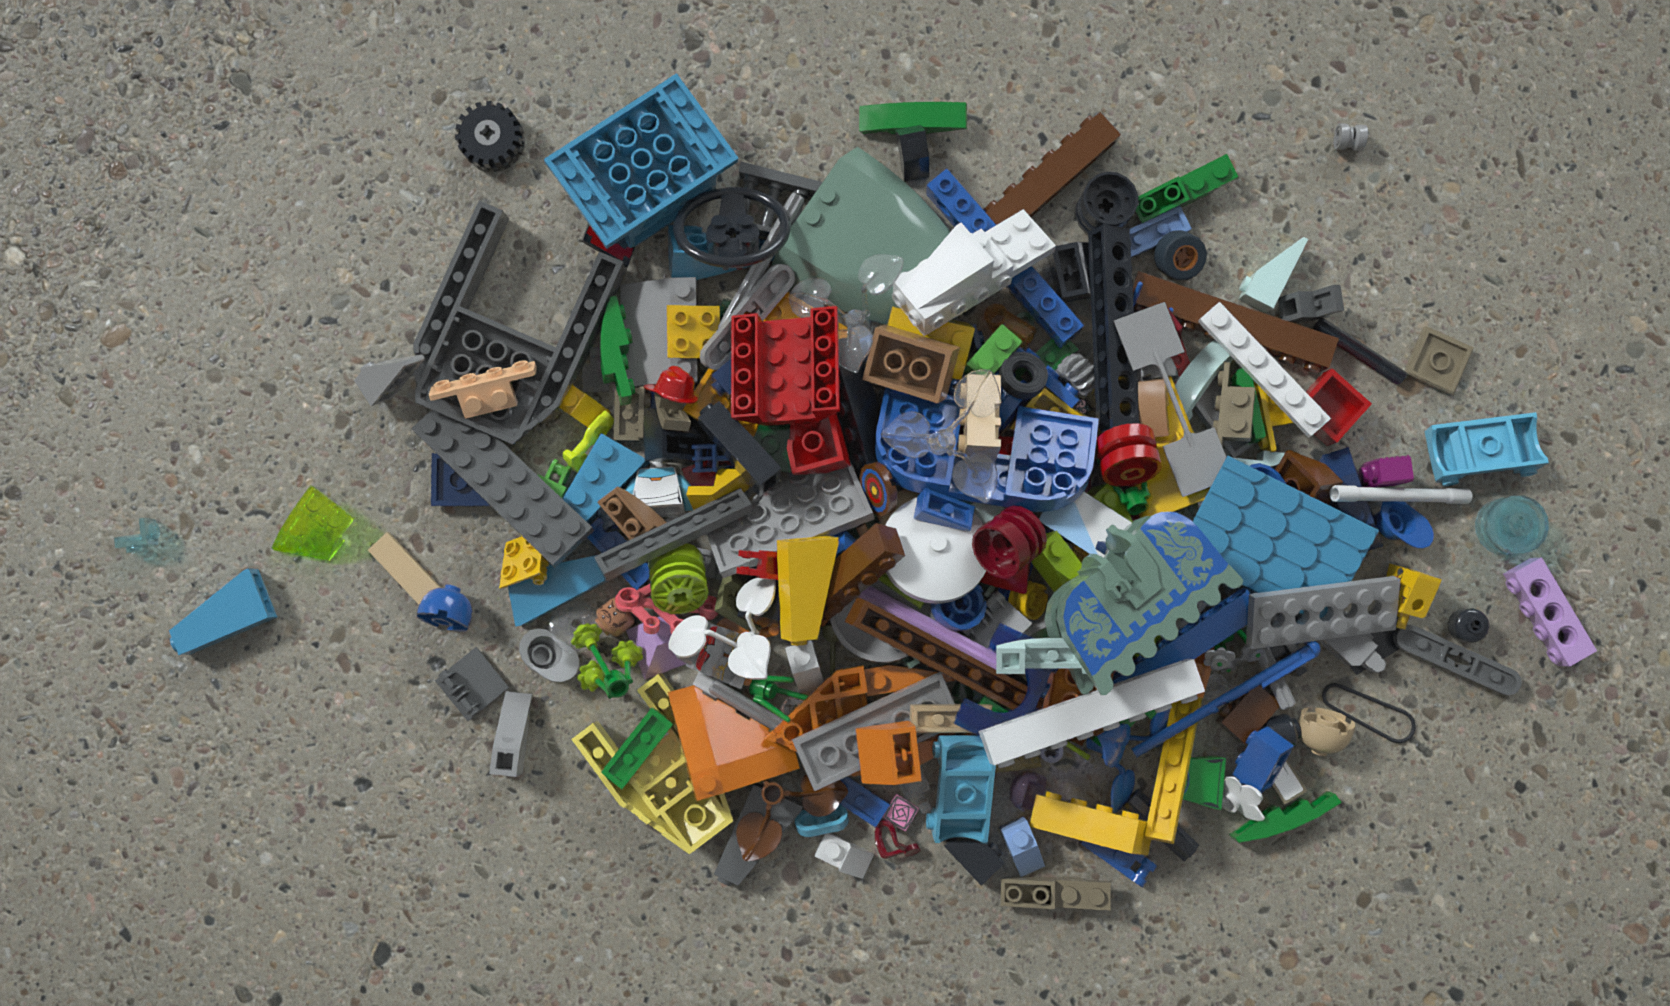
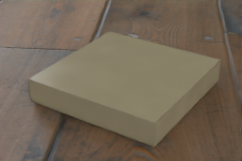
[1404,326,1474,396]

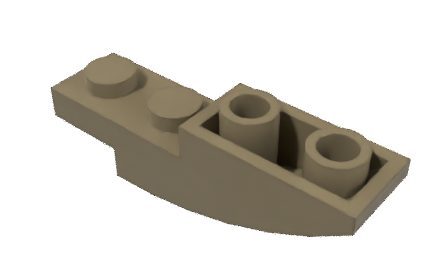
[1001,877,1111,910]

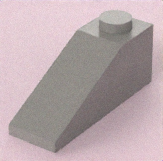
[354,355,425,406]

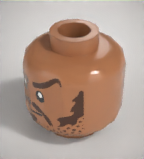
[595,597,635,637]

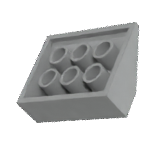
[620,277,700,388]

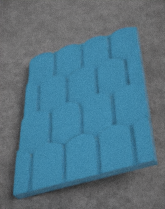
[1192,455,1379,618]

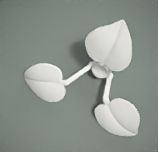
[668,578,776,680]

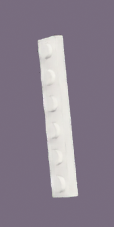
[1198,302,1331,438]

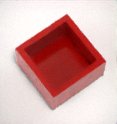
[1306,368,1372,446]

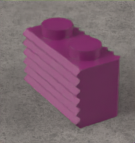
[1359,455,1414,488]

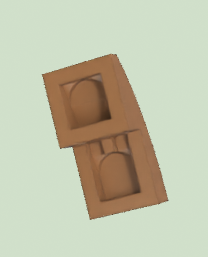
[1138,379,1170,437]

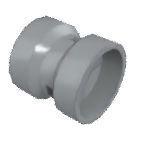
[1333,123,1368,151]

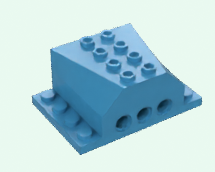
[544,73,739,249]

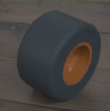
[1154,230,1207,281]

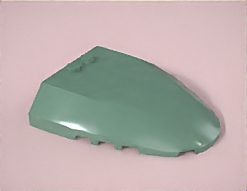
[771,147,960,325]

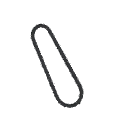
[1322,683,1416,743]

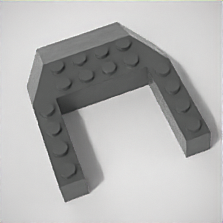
[413,201,627,445]

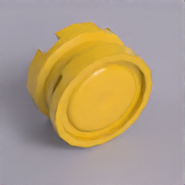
[1008,581,1048,620]

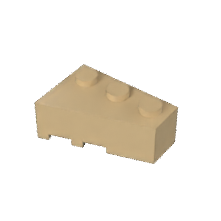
[958,374,1001,462]

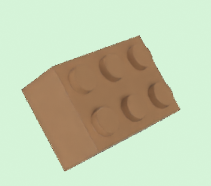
[862,324,960,403]

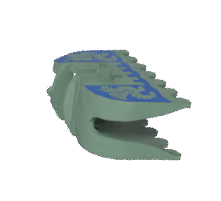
[1045,512,1243,695]

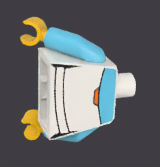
[625,461,693,517]

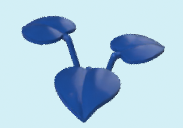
[1086,709,1170,813]

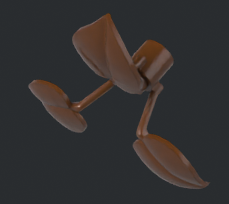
[736,774,848,861]

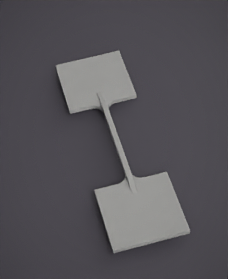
[1114,302,1226,497]

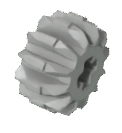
[1056,353,1095,399]

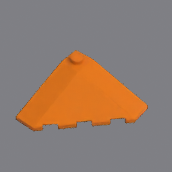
[667,685,799,801]

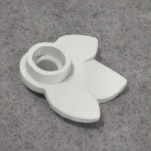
[1222,777,1265,821]

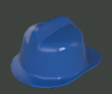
[1373,501,1434,549]

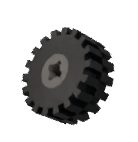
[455,101,525,172]

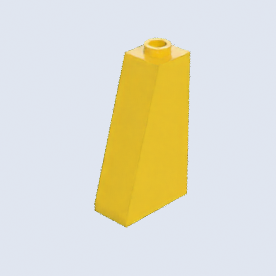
[777,536,839,646]

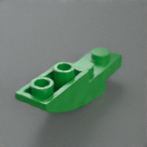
[1135,154,1238,223]
[600,296,635,406]

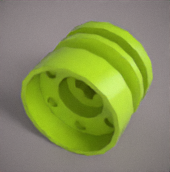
[648,543,708,614]

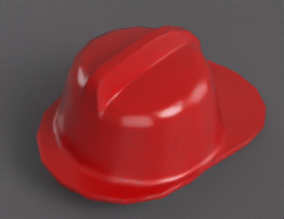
[644,366,698,404]

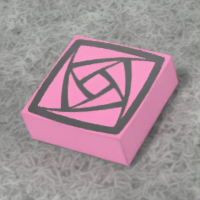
[883,793,919,831]

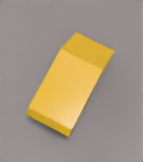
[686,469,750,510]

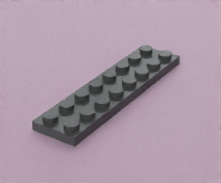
[411,410,594,568]

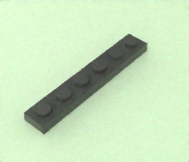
[594,488,754,581]

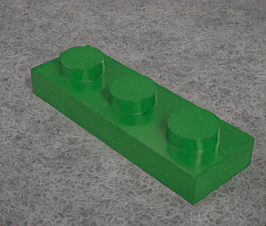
[601,707,674,789]

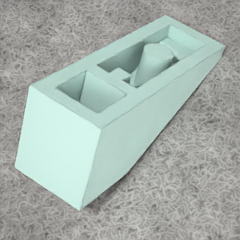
[1239,237,1308,313]

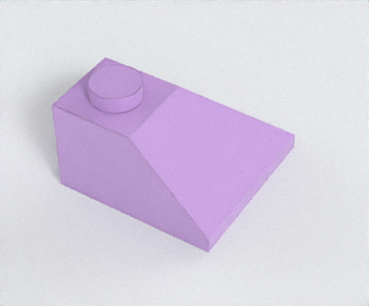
[626,614,686,680]

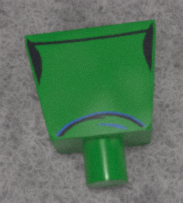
[1183,756,1226,810]

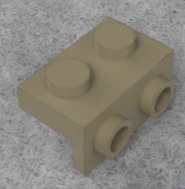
[614,386,651,442]

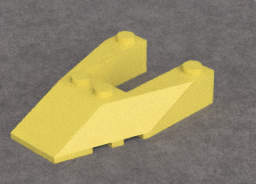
[571,673,734,854]

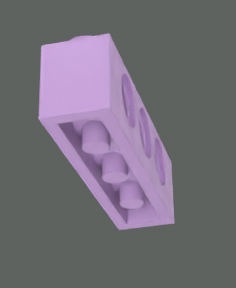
[1503,557,1597,667]

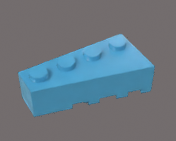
[563,433,650,525]

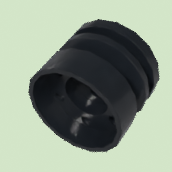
[1075,172,1138,235]

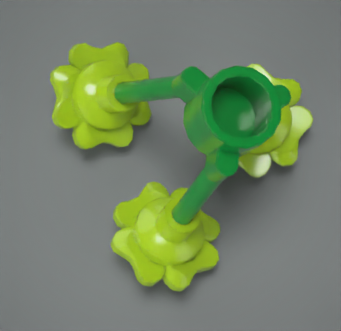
[571,623,643,699]

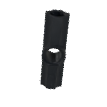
[1123,788,1199,862]

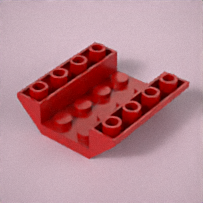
[731,306,840,426]

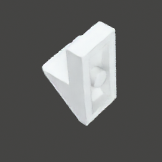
[815,833,874,879]

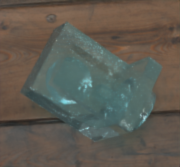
[114,518,160,553]

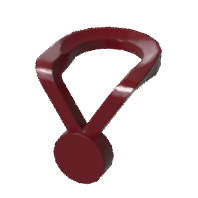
[875,820,921,859]

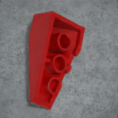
[787,413,851,475]

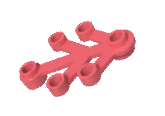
[615,584,719,634]

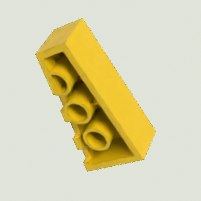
[1029,791,1151,855]

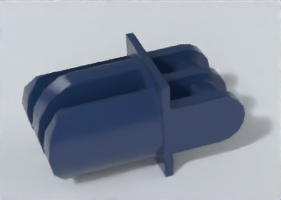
[692,443,735,472]

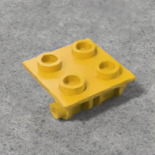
[666,305,720,361]
[499,536,549,589]

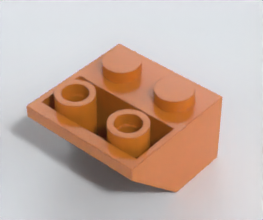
[855,721,922,785]

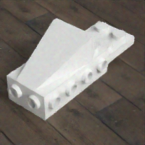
[892,209,1056,336]

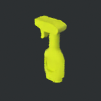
[563,410,614,473]

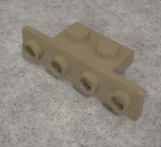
[1213,362,1256,450]

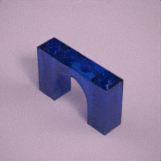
[953,623,1058,736]

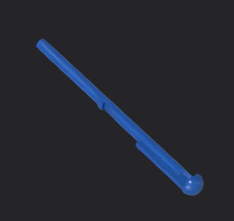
[1131,641,1321,758]

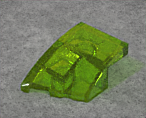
[271,485,355,561]

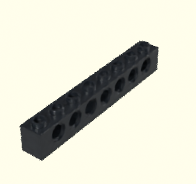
[1088,224,1140,438]

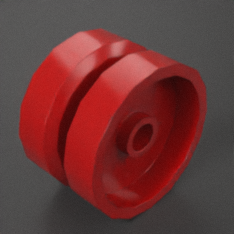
[1096,423,1162,487]

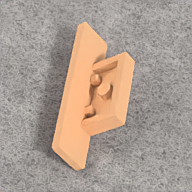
[429,361,536,419]

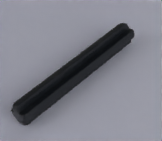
[1313,318,1407,385]

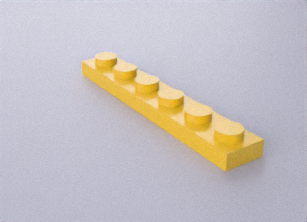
[1145,697,1202,844]

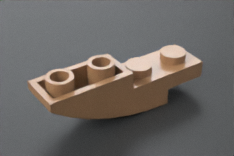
[597,486,667,540]

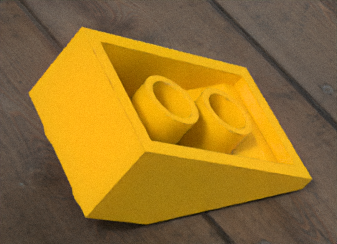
[888,306,975,380]

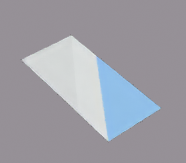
[1039,492,1132,558]

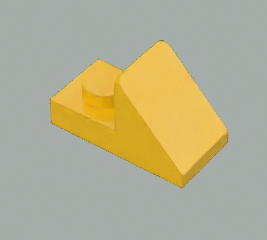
[559,385,611,427]

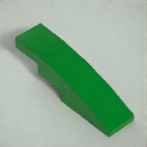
[859,102,967,134]
[1229,791,1342,843]

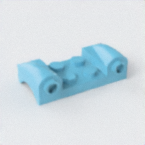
[1424,412,1549,486]
[926,735,996,843]

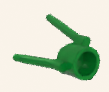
[1096,459,1151,515]
[749,675,809,723]

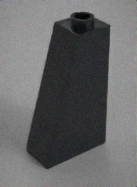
[698,401,782,497]

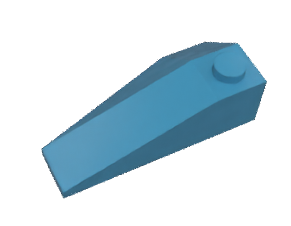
[668,225,775,280]

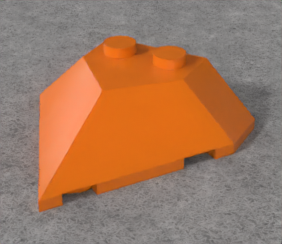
[765,665,868,776]

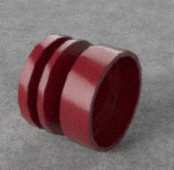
[972,506,1047,579]

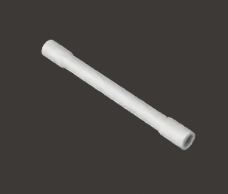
[1330,485,1472,504]

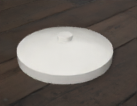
[886,498,986,604]

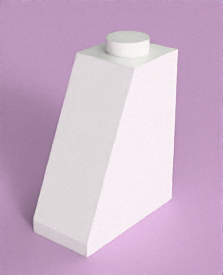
[785,640,824,695]

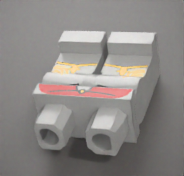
[676,622,745,689]

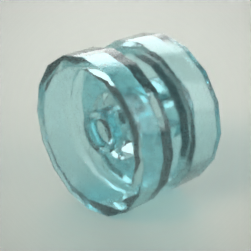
[1475,495,1549,555]

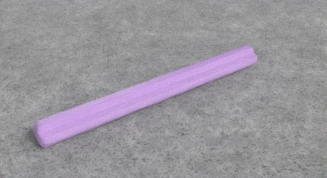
[859,586,996,669]

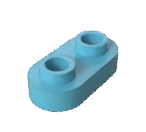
[795,804,849,837]

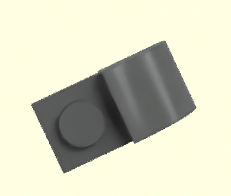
[1278,285,1344,323]

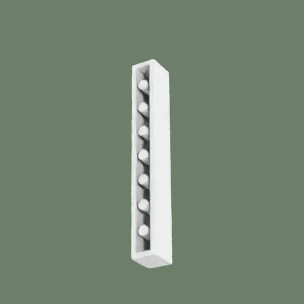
[979,659,1205,768]

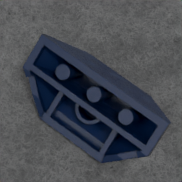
[1319,447,1384,551]

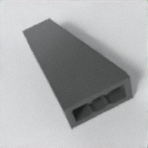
[714,782,803,886]

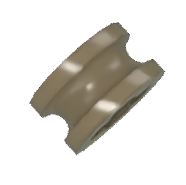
[596,637,618,661]

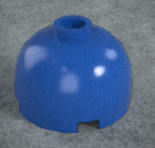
[930,584,987,631]
[417,585,473,632]

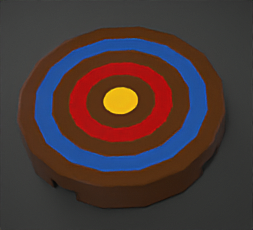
[860,462,898,516]

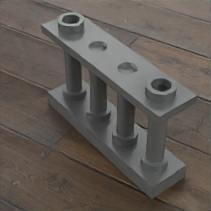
[738,161,822,238]

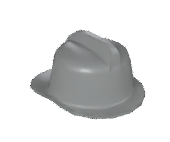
[519,629,579,682]

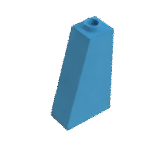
[508,555,608,627]
[169,568,277,655]

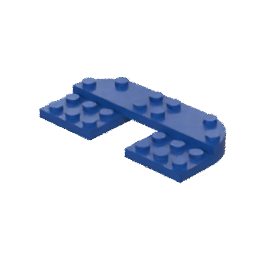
[875,387,1099,512]

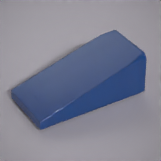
[913,488,975,531]

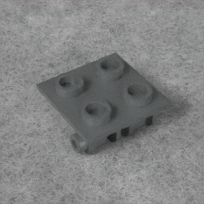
[435,647,509,721]

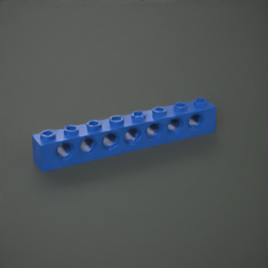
[926,169,1084,349]

